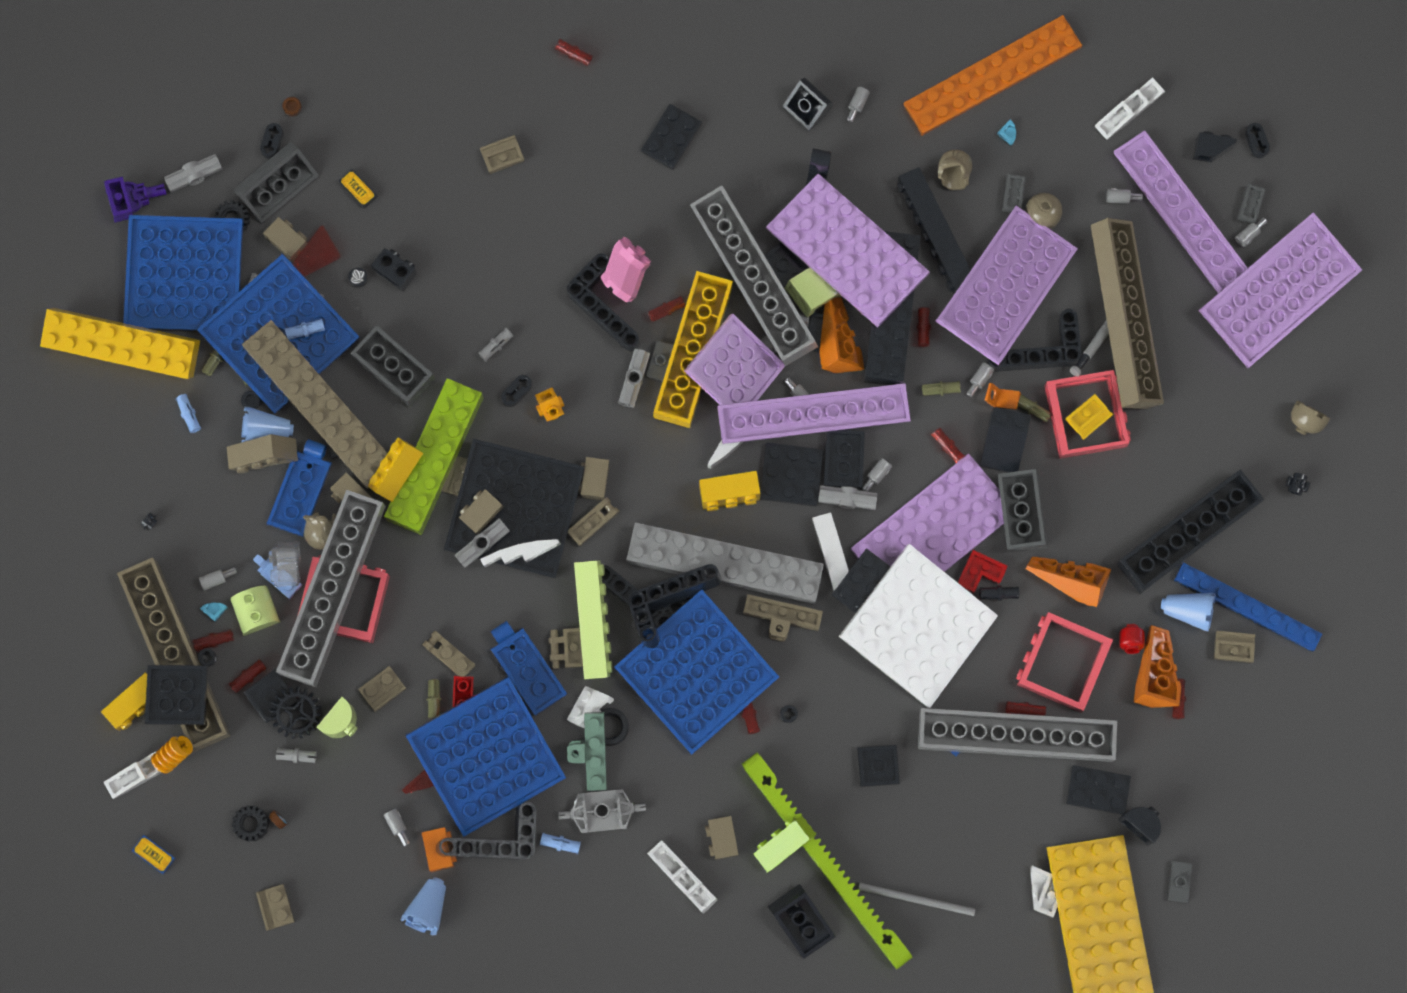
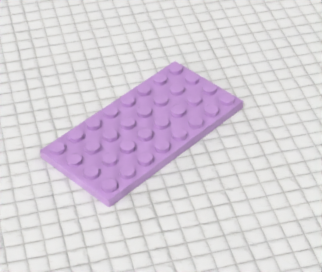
[766,174,930,328]
[936,206,1078,365]
[1198,212,1362,368]
[850,454,1004,572]

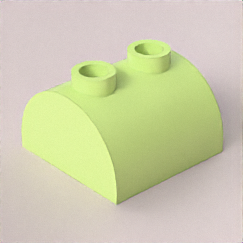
[230,585,280,636]
[317,697,358,738]

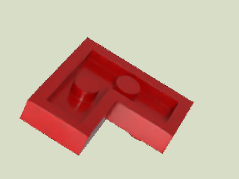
[958,550,1008,593]

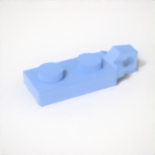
[253,554,302,599]

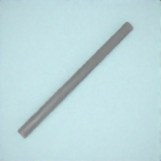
[858,883,975,916]

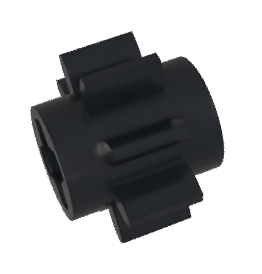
[1285,473,1311,496]

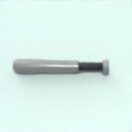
[1070,319,1109,377]

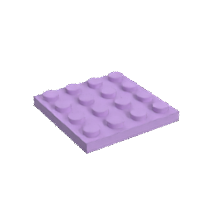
[684,314,785,405]

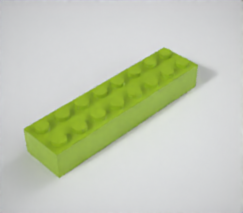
[384,378,484,535]

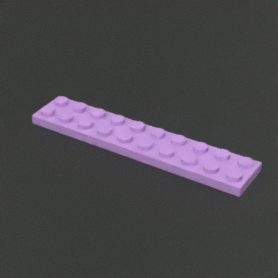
[1114,130,1247,293]
[717,384,911,444]

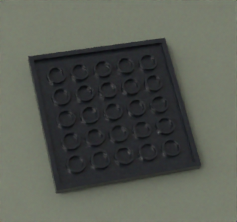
[444,438,585,579]

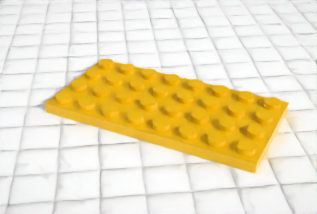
[1047,835,1154,993]

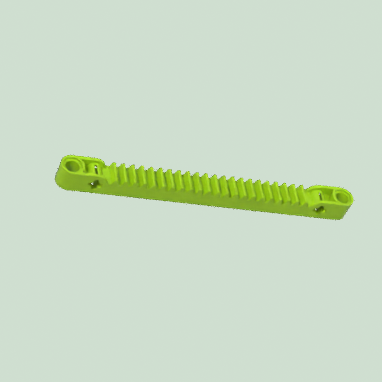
[741,752,913,969]

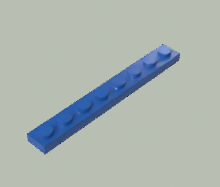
[1174,562,1322,652]

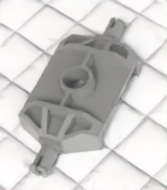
[559,789,646,834]

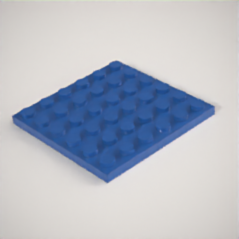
[123,215,243,331]
[197,254,360,414]
[615,590,779,755]
[405,676,566,837]

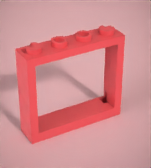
[1044,370,1131,459]
[298,555,390,643]
[1016,612,1113,713]

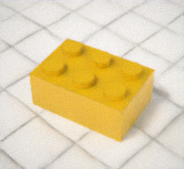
[699,471,760,511]

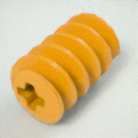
[151,736,193,774]

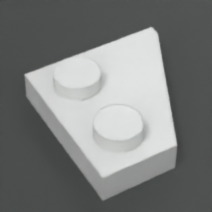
[567,686,614,728]
[1030,866,1058,917]

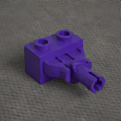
[104,176,167,223]

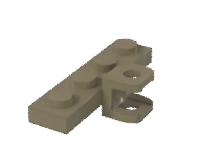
[743,594,823,642]

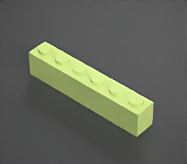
[574,560,613,679]

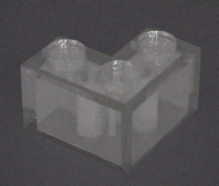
[269,541,301,587]

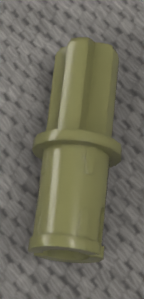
[202,349,223,376]
[922,381,960,396]
[1018,394,1051,422]
[426,679,442,718]

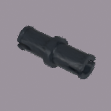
[979,585,1019,601]

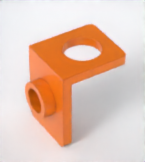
[985,383,1021,410]

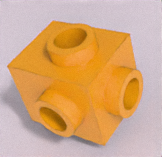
[535,388,565,422]

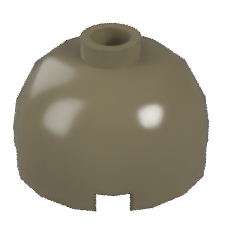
[1025,193,1062,230]
[1291,400,1331,435]

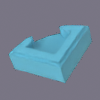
[997,119,1016,146]
[200,602,228,622]

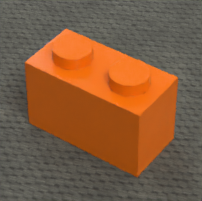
[422,827,457,872]

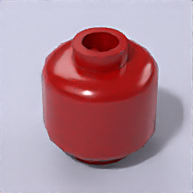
[1119,624,1145,654]

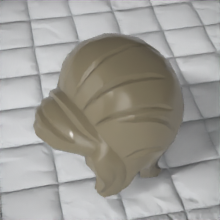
[938,149,972,190]
[303,512,336,550]

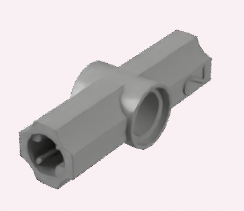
[164,154,223,193]
[618,349,650,408]
[818,486,877,510]
[455,518,510,568]

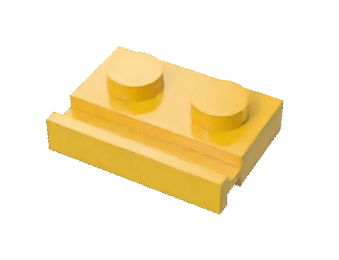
[1065,394,1113,440]

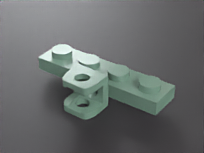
[567,712,607,791]

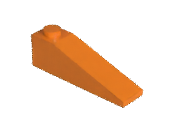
[820,296,864,373]
[1026,557,1111,607]
[1134,625,1181,708]

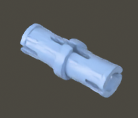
[285,319,325,340]
[175,394,201,433]
[540,833,581,854]

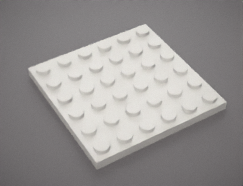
[839,544,998,708]

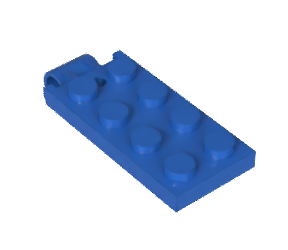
[267,439,332,537]
[490,621,568,716]

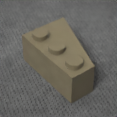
[227,434,298,473]

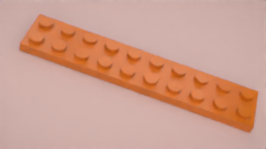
[903,15,1082,136]

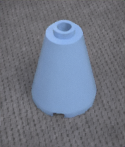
[241,406,294,443]
[1161,593,1216,632]
[401,877,446,935]

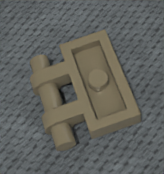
[548,628,583,669]

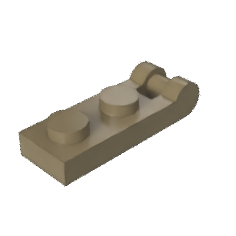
[568,497,620,546]
[422,630,476,677]

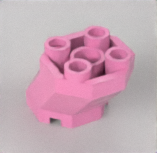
[601,237,651,302]

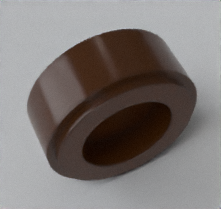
[282,97,302,117]
[269,810,288,829]

